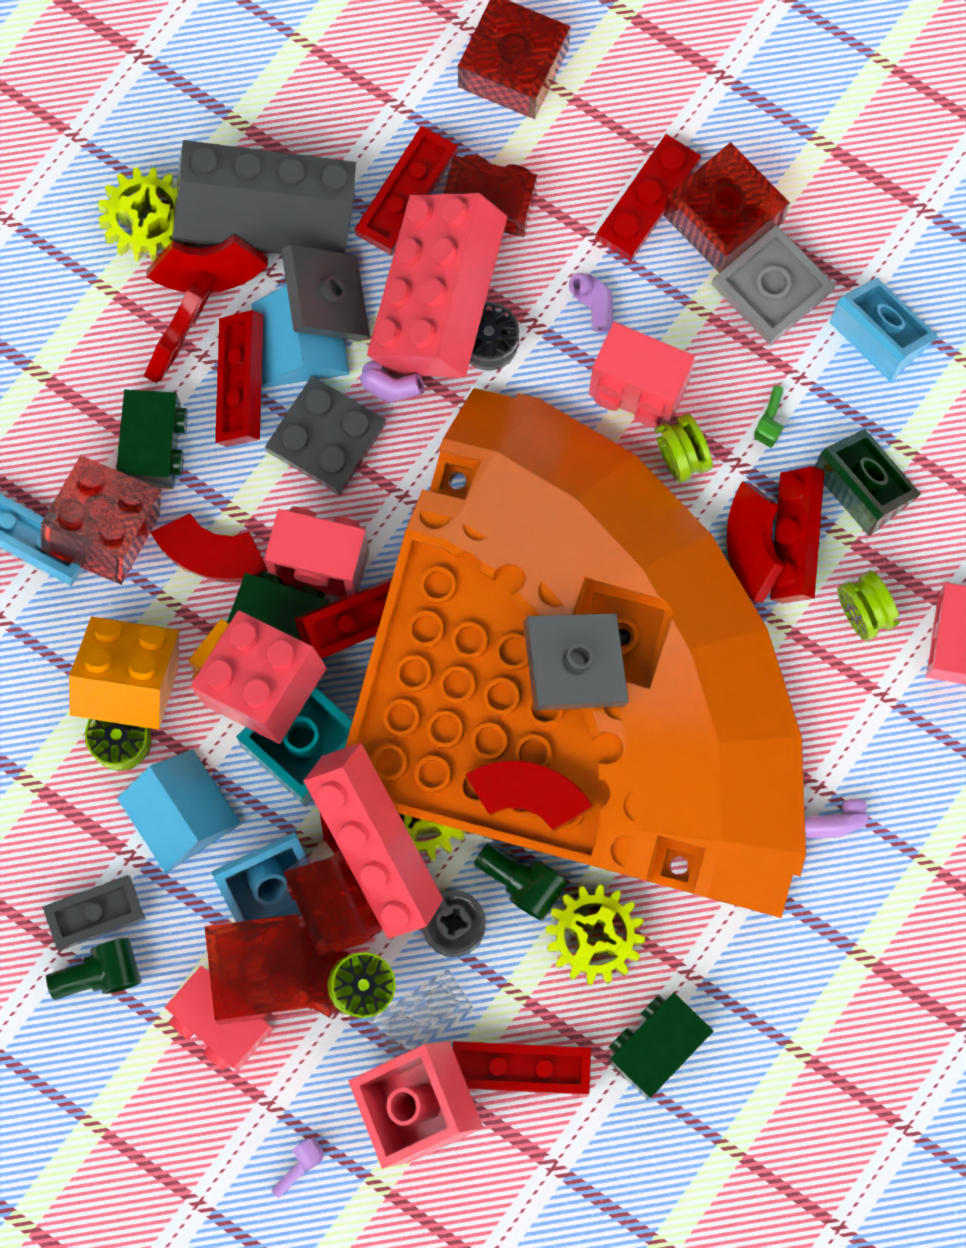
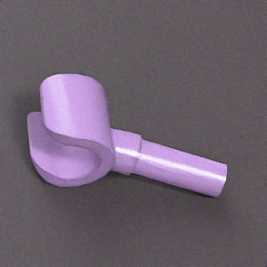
[271,1137,324,1198]

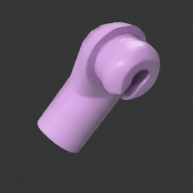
[568,273,613,333]
[360,361,424,403]
[805,799,869,839]

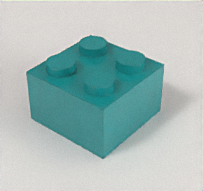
[236,687,352,807]

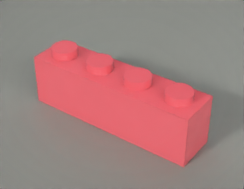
[304,742,443,939]

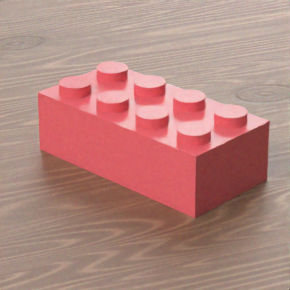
[367,193,508,377]

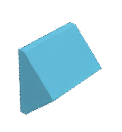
[829,277,938,382]
[251,285,349,388]
[117,749,242,874]
[211,832,328,942]

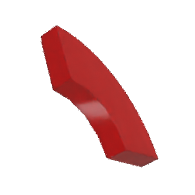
[146,234,268,293]
[143,271,216,384]
[727,481,785,603]
[150,513,268,583]
[465,761,594,831]

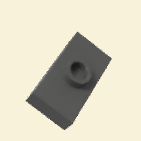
[42,875,146,951]

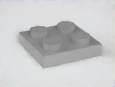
[712,224,835,346]

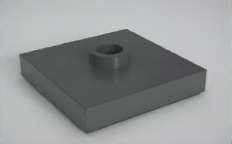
[281,244,370,341]
[523,613,629,710]

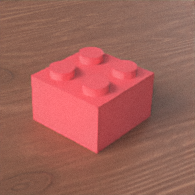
[589,321,695,428]
[264,506,369,598]
[190,610,327,744]
[348,1041,484,1169]

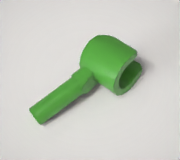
[754,385,785,448]

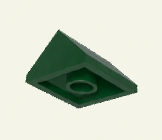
[814,429,921,536]

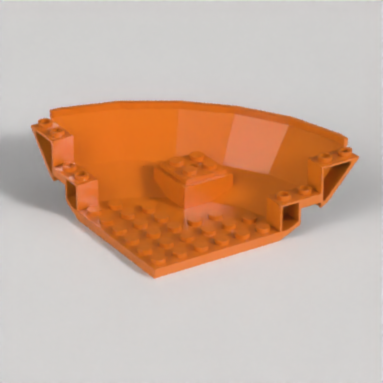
[345,388,806,918]

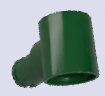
[474,843,567,921]
[45,938,142,1000]

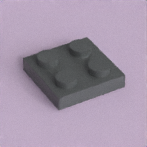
[265,376,386,495]

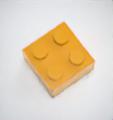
[69,616,179,730]

